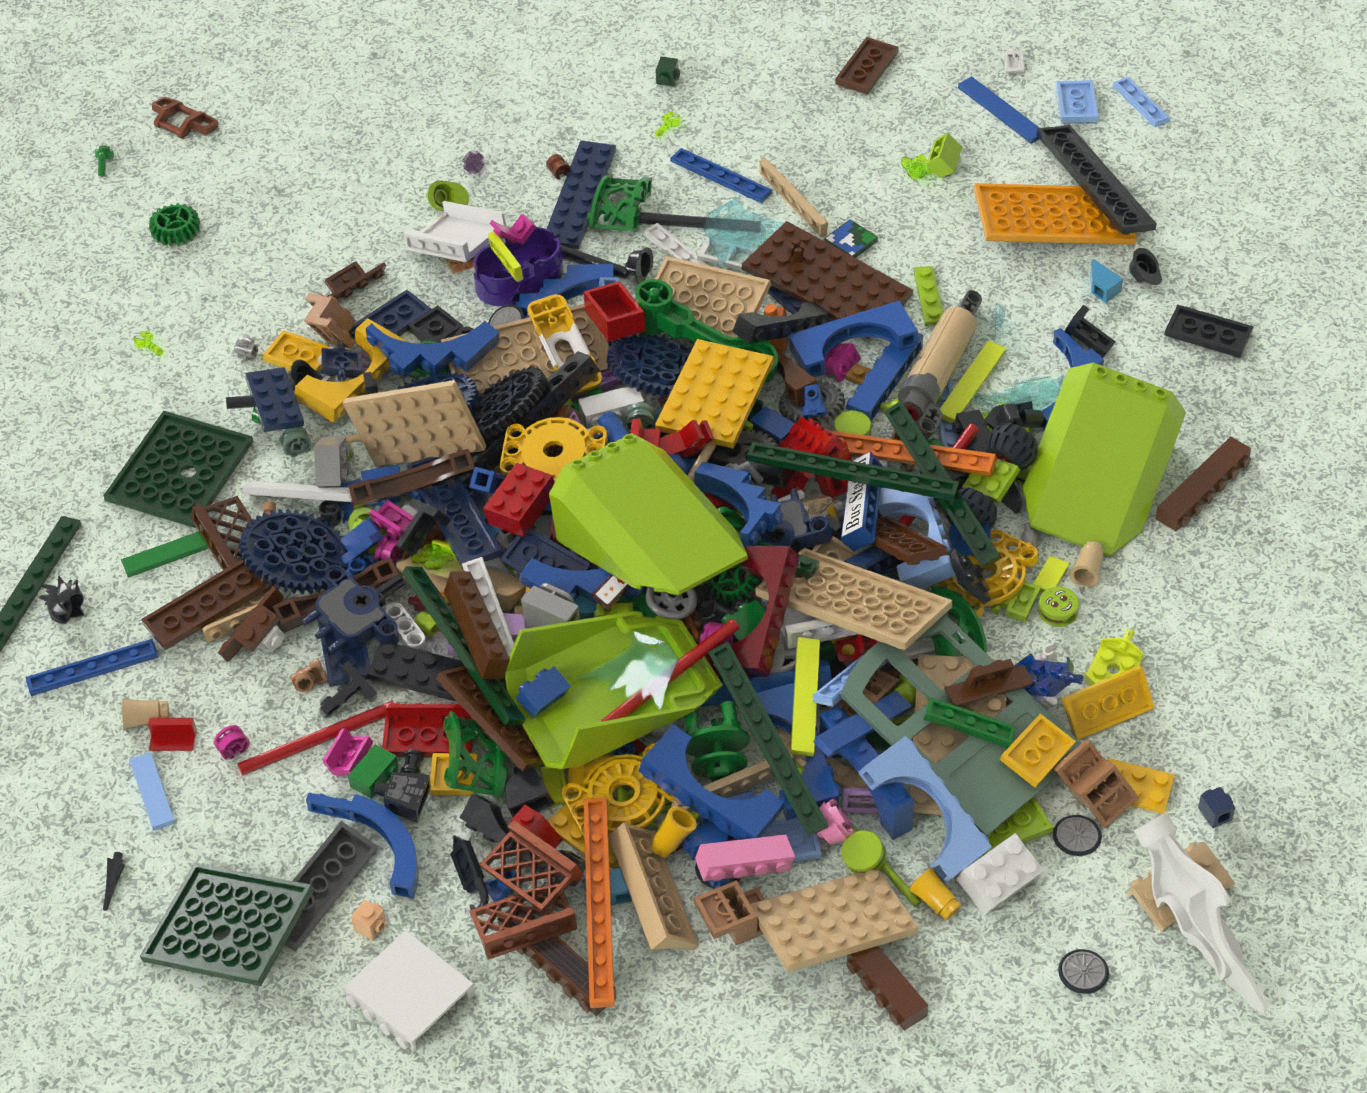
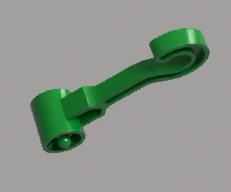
[635,279,778,385]

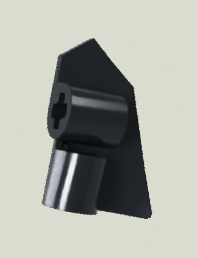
[984,396,1043,429]

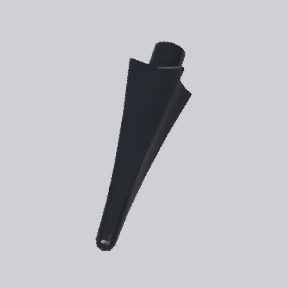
[103,852,125,911]

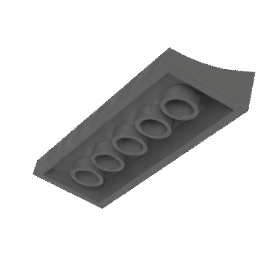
[284,821,378,952]

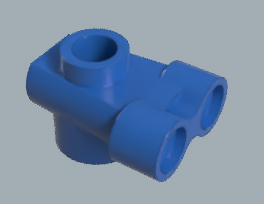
[802,384,827,418]
[346,553,377,578]
[485,870,523,902]

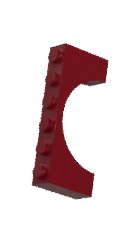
[713,546,800,677]

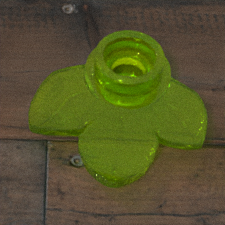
[901,153,933,179]
[411,544,454,571]

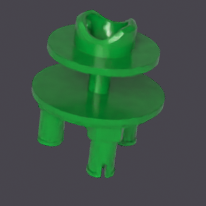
[684,701,750,782]

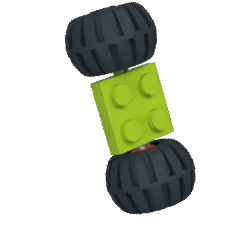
[945,423,1038,530]

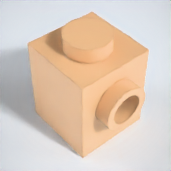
[351,900,387,941]

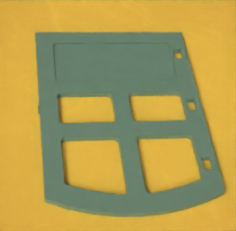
[840,614,1082,836]

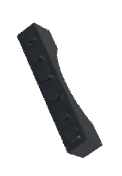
[732,301,830,344]
[459,794,586,887]

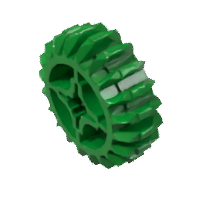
[149,202,200,247]
[706,564,761,604]

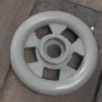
[646,587,697,620]

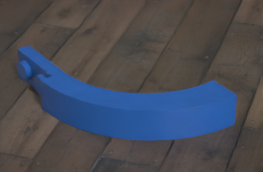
[306,793,418,899]

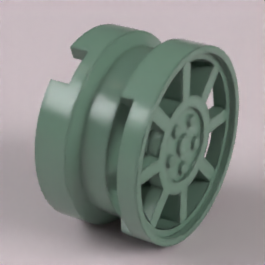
[626,403,655,430]
[279,427,312,458]

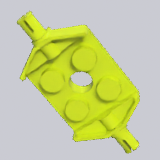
[1084,629,1143,686]

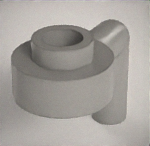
[724,461,763,484]

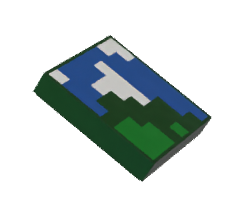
[824,219,878,258]

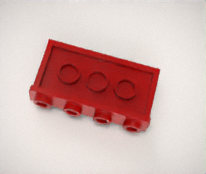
[778,417,845,479]
[382,703,473,757]

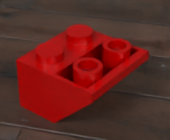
[815,441,852,498]

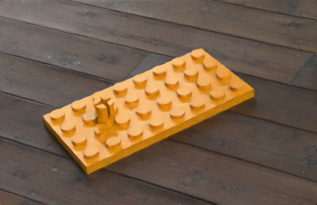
[974,183,1137,245]

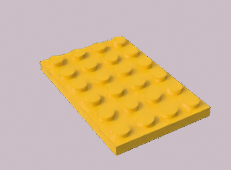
[655,339,774,448]

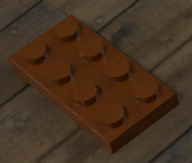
[835,37,899,95]

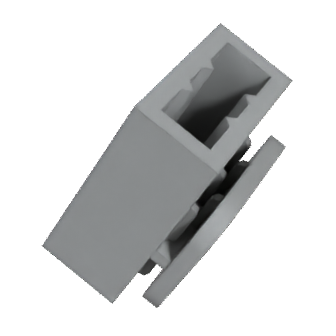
[521,583,580,628]

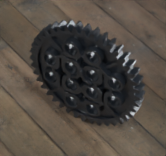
[471,367,548,439]

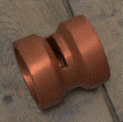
[546,154,571,180]

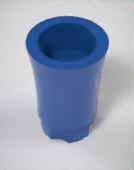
[598,411,629,444]

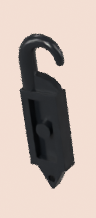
[450,835,489,910]

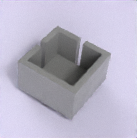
[314,436,351,486]

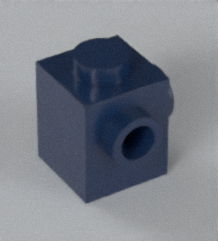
[1198,787,1235,828]

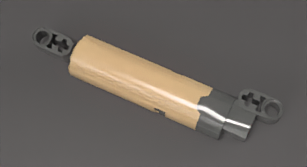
[898,290,982,440]

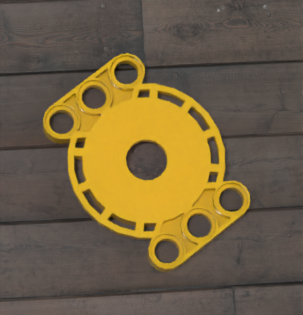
[500,417,608,482]
[931,530,1039,618]
[562,744,676,839]

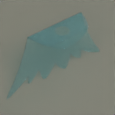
[704,197,784,268]
[974,376,1064,405]
[575,631,678,709]

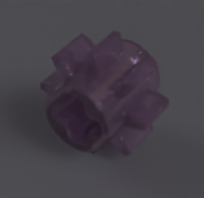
[462,150,485,174]

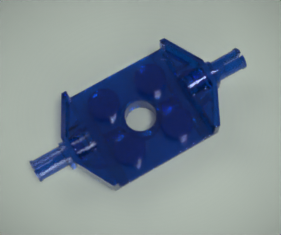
[1014,653,1084,697]

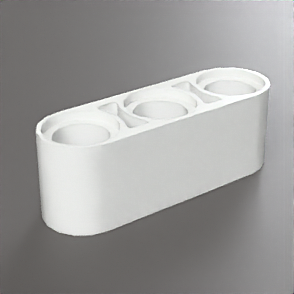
[384,603,427,652]

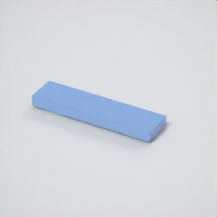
[1113,77,1170,128]
[129,752,175,831]

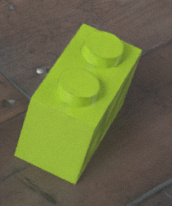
[926,133,962,178]

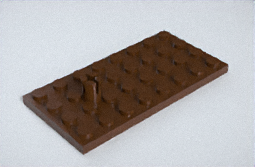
[741,221,913,340]

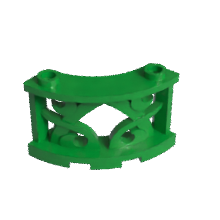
[587,174,652,232]
[928,585,987,657]
[443,711,508,798]

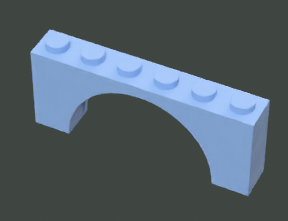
[878,473,956,589]
[858,736,992,884]

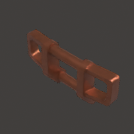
[152,97,218,139]

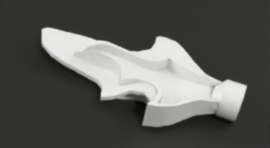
[1133,812,1268,1014]

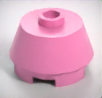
[817,798,856,845]

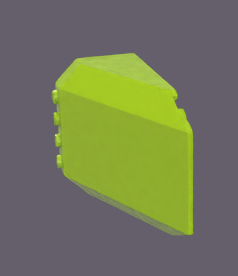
[1022,363,1186,557]
[549,433,748,595]
[505,611,723,769]

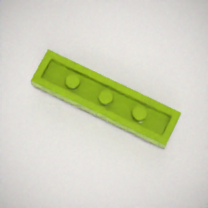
[913,266,943,326]

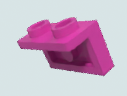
[825,343,861,382]
[369,500,413,539]
[323,728,373,776]

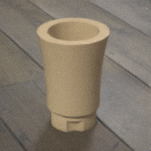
[1069,541,1104,587]
[122,699,169,729]

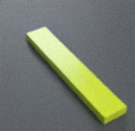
[940,340,1006,423]
[790,637,820,757]

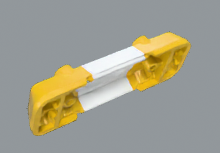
[527,294,602,397]

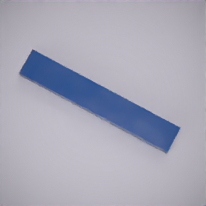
[958,76,1040,144]
[670,148,772,204]
[25,639,158,696]
[813,691,912,757]

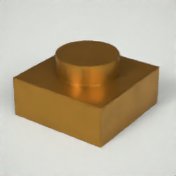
[845,363,871,385]

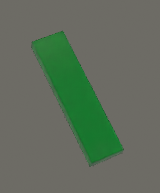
[121,531,208,578]
[924,697,1017,748]

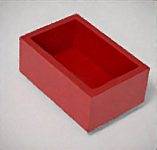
[584,281,645,342]
[483,463,555,537]

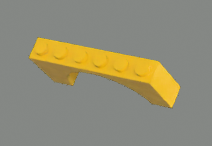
[295,318,406,423]

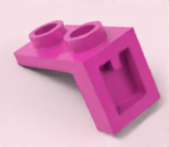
[489,214,537,245]

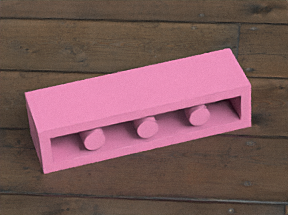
[695,834,795,881]

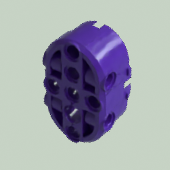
[473,227,564,307]

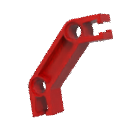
[659,420,714,458]

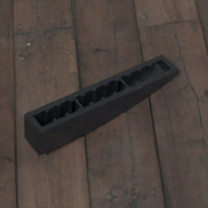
[952,410,1023,514]

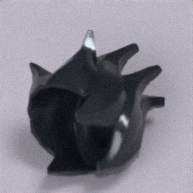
[39,576,84,624]

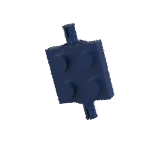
[321,342,362,381]

